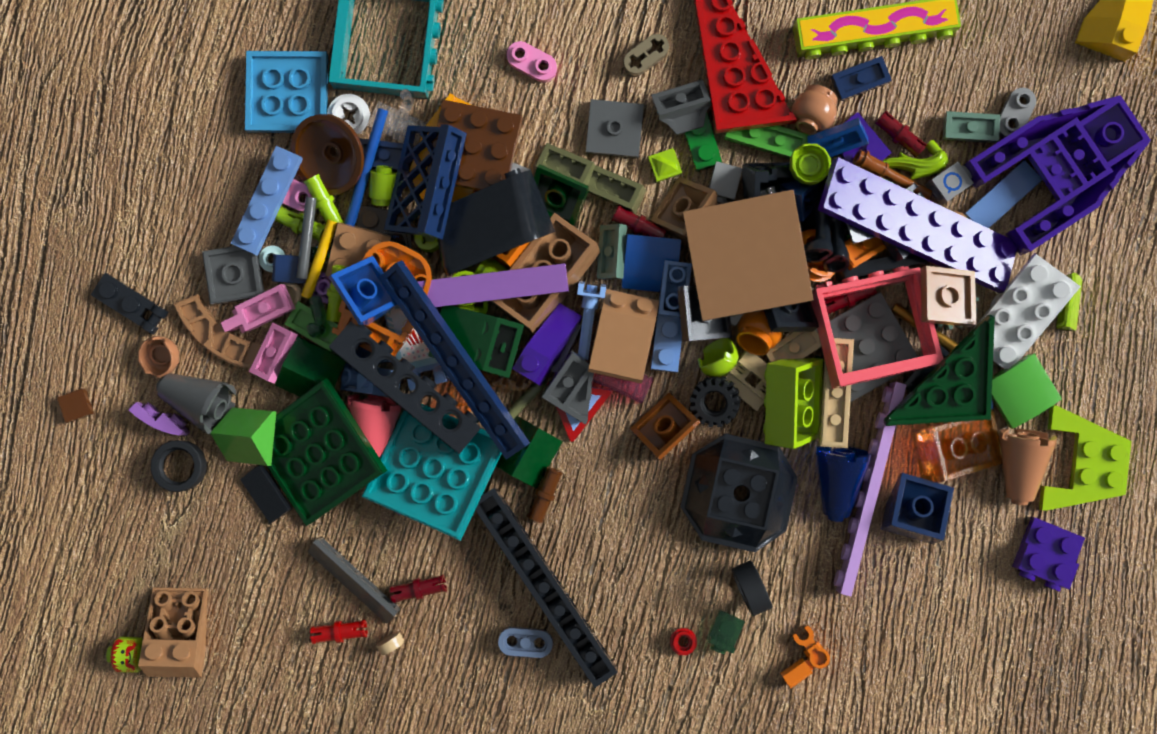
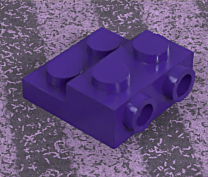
[1012,517,1085,592]

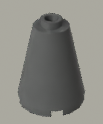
[156,373,236,435]

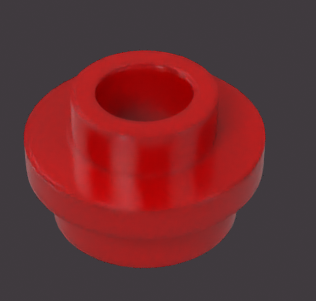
[670,628,697,656]

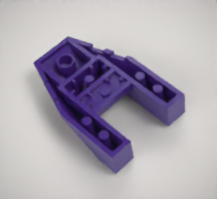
[964,95,1151,256]

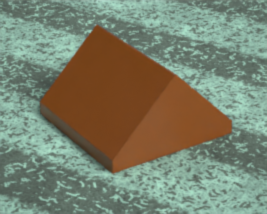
[630,393,700,460]

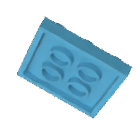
[245,51,328,133]

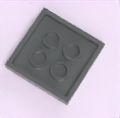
[816,292,918,402]

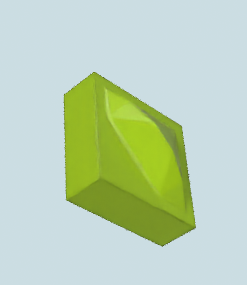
[648,148,682,183]

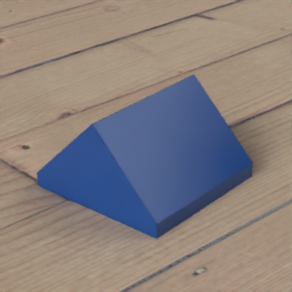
[329,256,398,325]

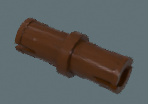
[527,466,563,523]

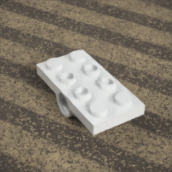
[970,253,1081,369]

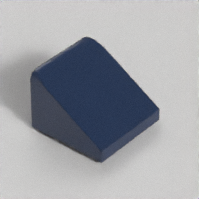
[272,254,306,283]

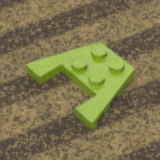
[1039,405,1132,511]

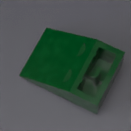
[428,306,524,379]

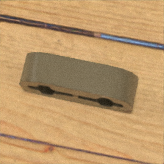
[623,34,669,77]

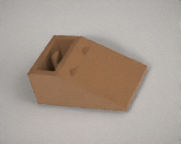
[138,587,208,678]

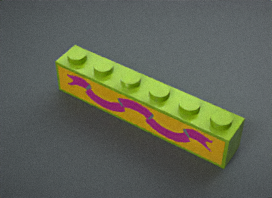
[792,0,961,60]

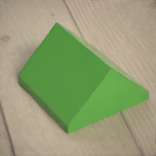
[210,407,277,466]

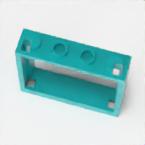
[329,0,444,99]

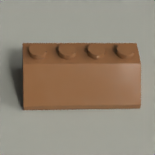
[491,213,600,336]

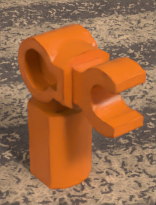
[780,625,830,689]

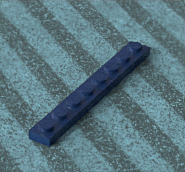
[379,260,530,459]

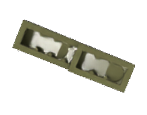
[535,143,647,214]

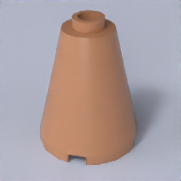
[999,429,1057,505]

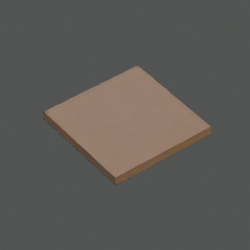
[683,190,814,321]

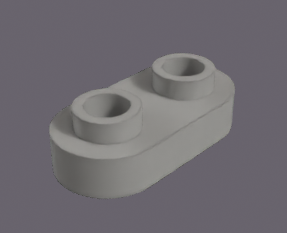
[999,88,1036,139]

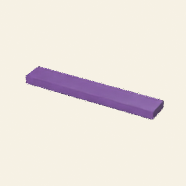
[417,264,569,308]

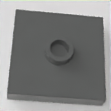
[586,99,644,159]
[202,246,265,305]

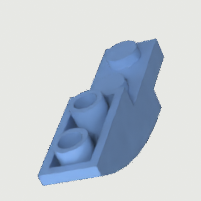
[650,260,692,373]

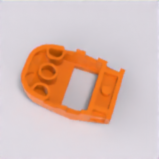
[332,241,432,357]

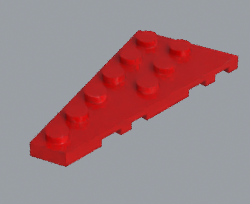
[694,0,797,134]

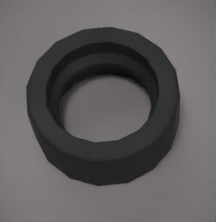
[150,441,207,492]
[731,560,772,616]

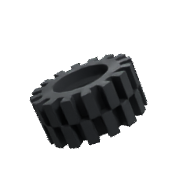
[690,376,741,428]

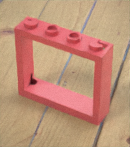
[811,266,943,389]

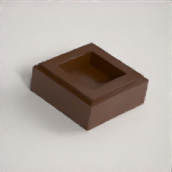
[57,388,94,423]

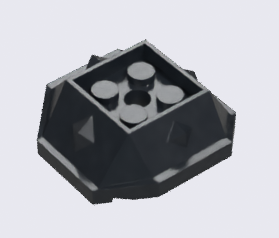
[680,434,798,552]

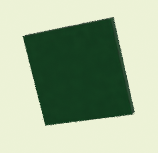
[267,378,388,526]

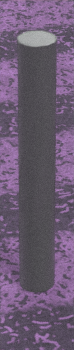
[296,197,317,279]

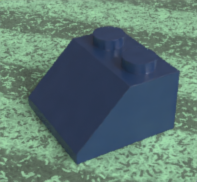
[881,473,954,544]

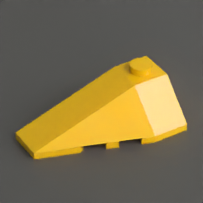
[1075,0,1153,62]

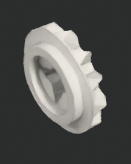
[327,94,371,134]

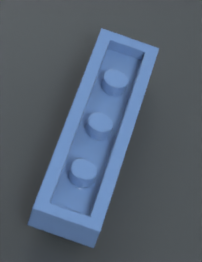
[230,146,303,256]

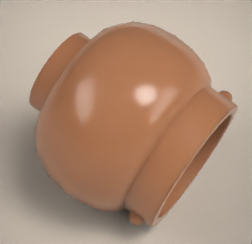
[791,84,837,135]

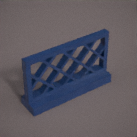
[384,124,467,240]

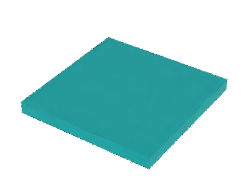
[362,403,502,541]

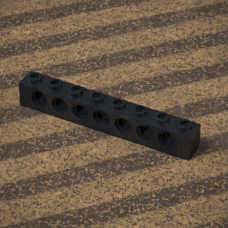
[475,487,618,688]

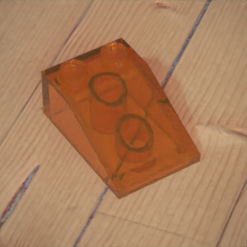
[911,410,1002,482]

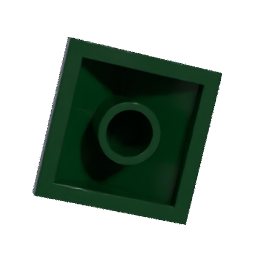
[534,164,589,226]
[275,337,346,397]
[496,416,563,488]

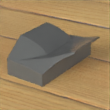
[651,79,711,135]

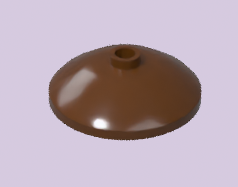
[291,114,364,195]

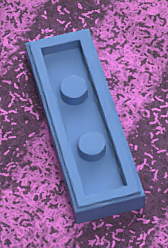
[964,160,1042,228]

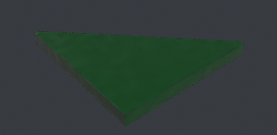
[884,315,995,426]

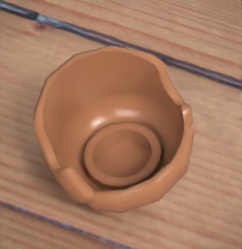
[138,336,180,378]

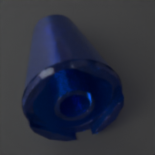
[816,446,871,522]

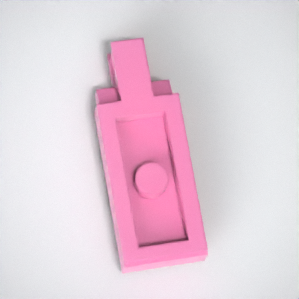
[221,284,295,333]

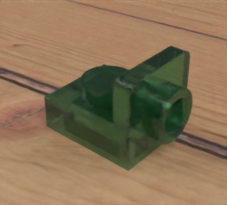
[706,609,745,655]

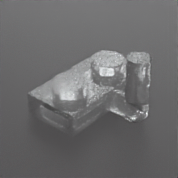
[367,89,427,147]

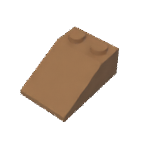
[588,289,659,384]

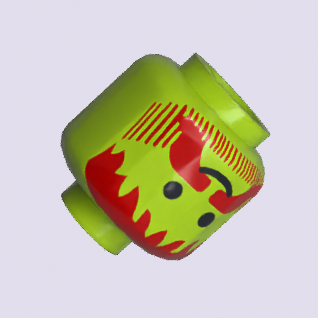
[106,637,143,673]

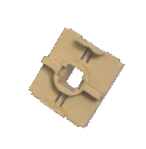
[724,351,767,411]

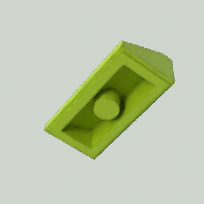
[1056,273,1082,331]

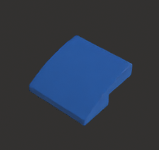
[622,234,681,292]

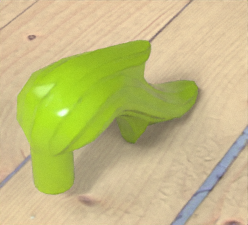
[883,140,949,179]

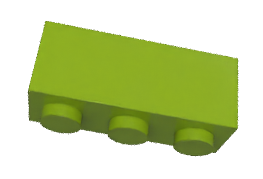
[763,358,823,449]

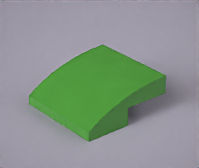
[992,353,1062,429]

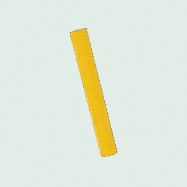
[301,219,338,299]

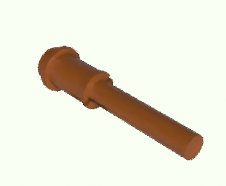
[852,150,932,199]

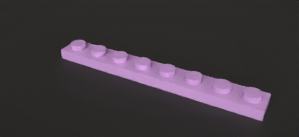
[834,382,906,597]

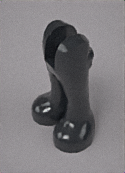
[804,191,849,272]

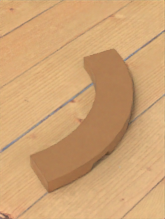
[173,294,262,369]

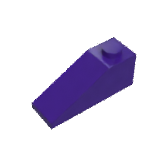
[512,303,583,386]

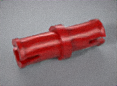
[310,620,368,644]

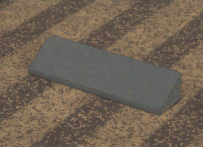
[308,537,400,624]

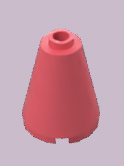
[347,394,401,458]

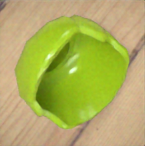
[789,143,831,185]
[698,338,739,377]

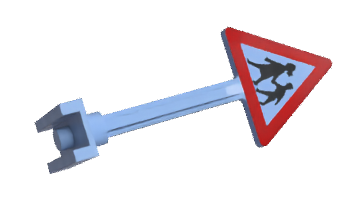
[547,281,611,442]

